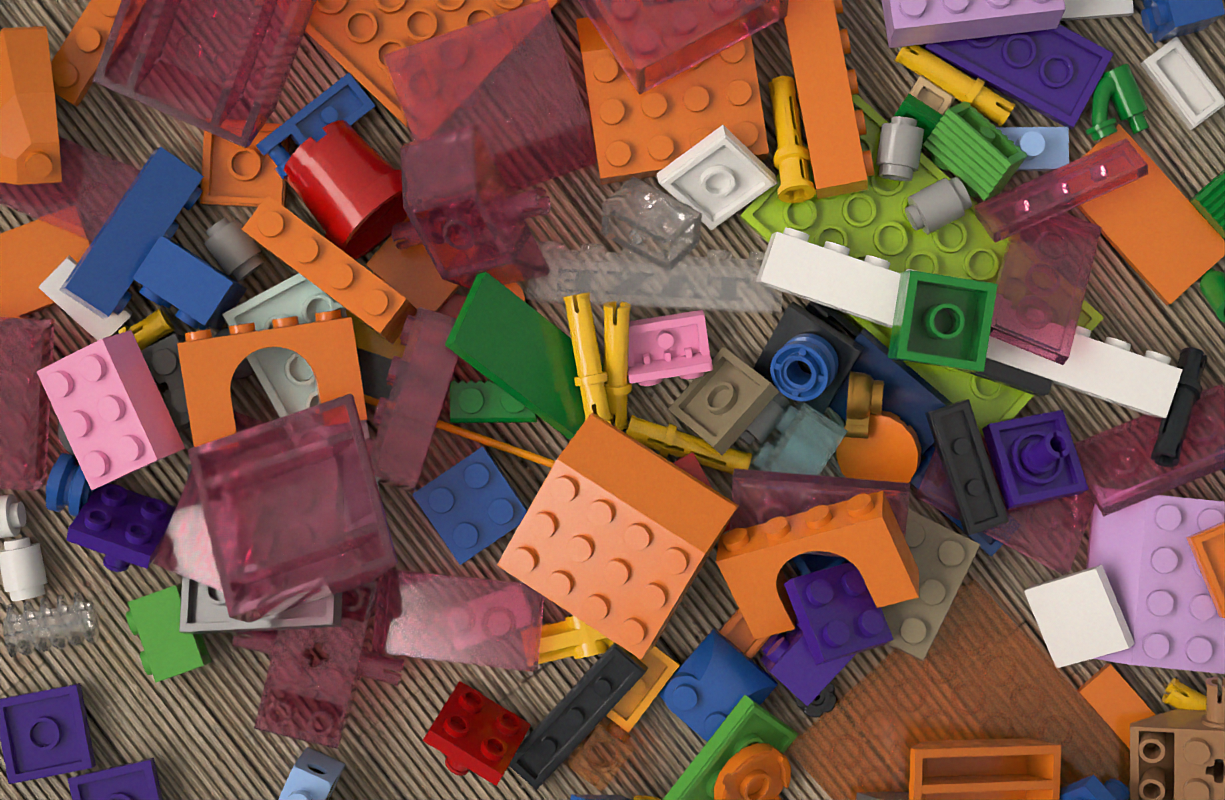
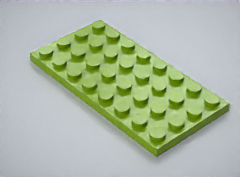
[740,94,1104,439]

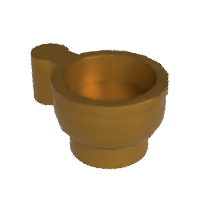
[845,371,884,439]

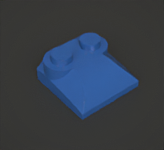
[658,628,778,742]

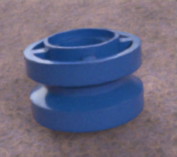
[770,333,839,401]
[46,453,95,517]

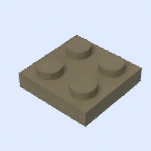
[668,347,779,455]

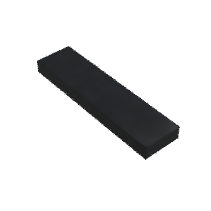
[509,642,648,790]

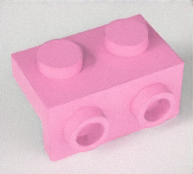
[628,310,713,386]

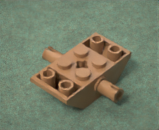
[1130,677,1225,800]

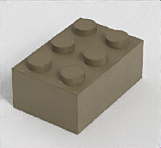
[881,506,980,662]

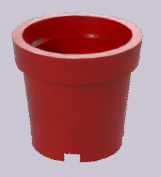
[283,120,424,260]

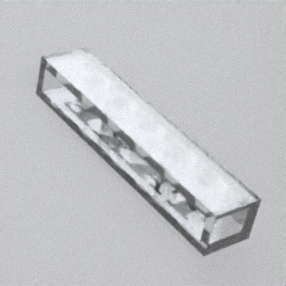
[526,241,782,314]

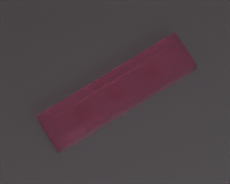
[974,138,1148,243]

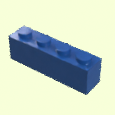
[59,147,204,318]

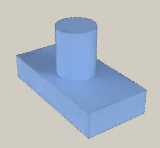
[996,127,1069,171]

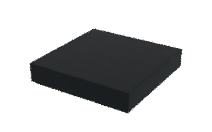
[753,301,865,418]

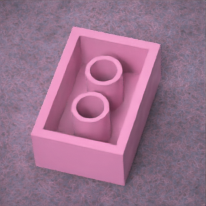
[36,330,185,490]

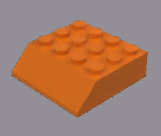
[576,0,769,185]
[497,413,739,660]
[909,738,1061,800]

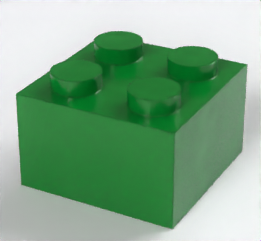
[887,270,998,372]

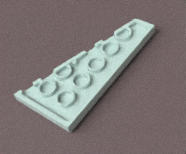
[222,273,384,537]

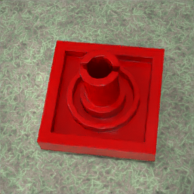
[422,680,531,786]

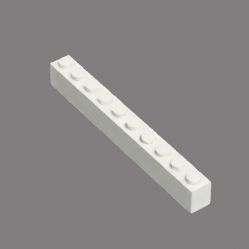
[756,227,1183,418]

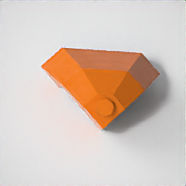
[0,26,62,185]

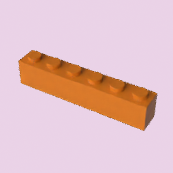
[780,0,875,199]

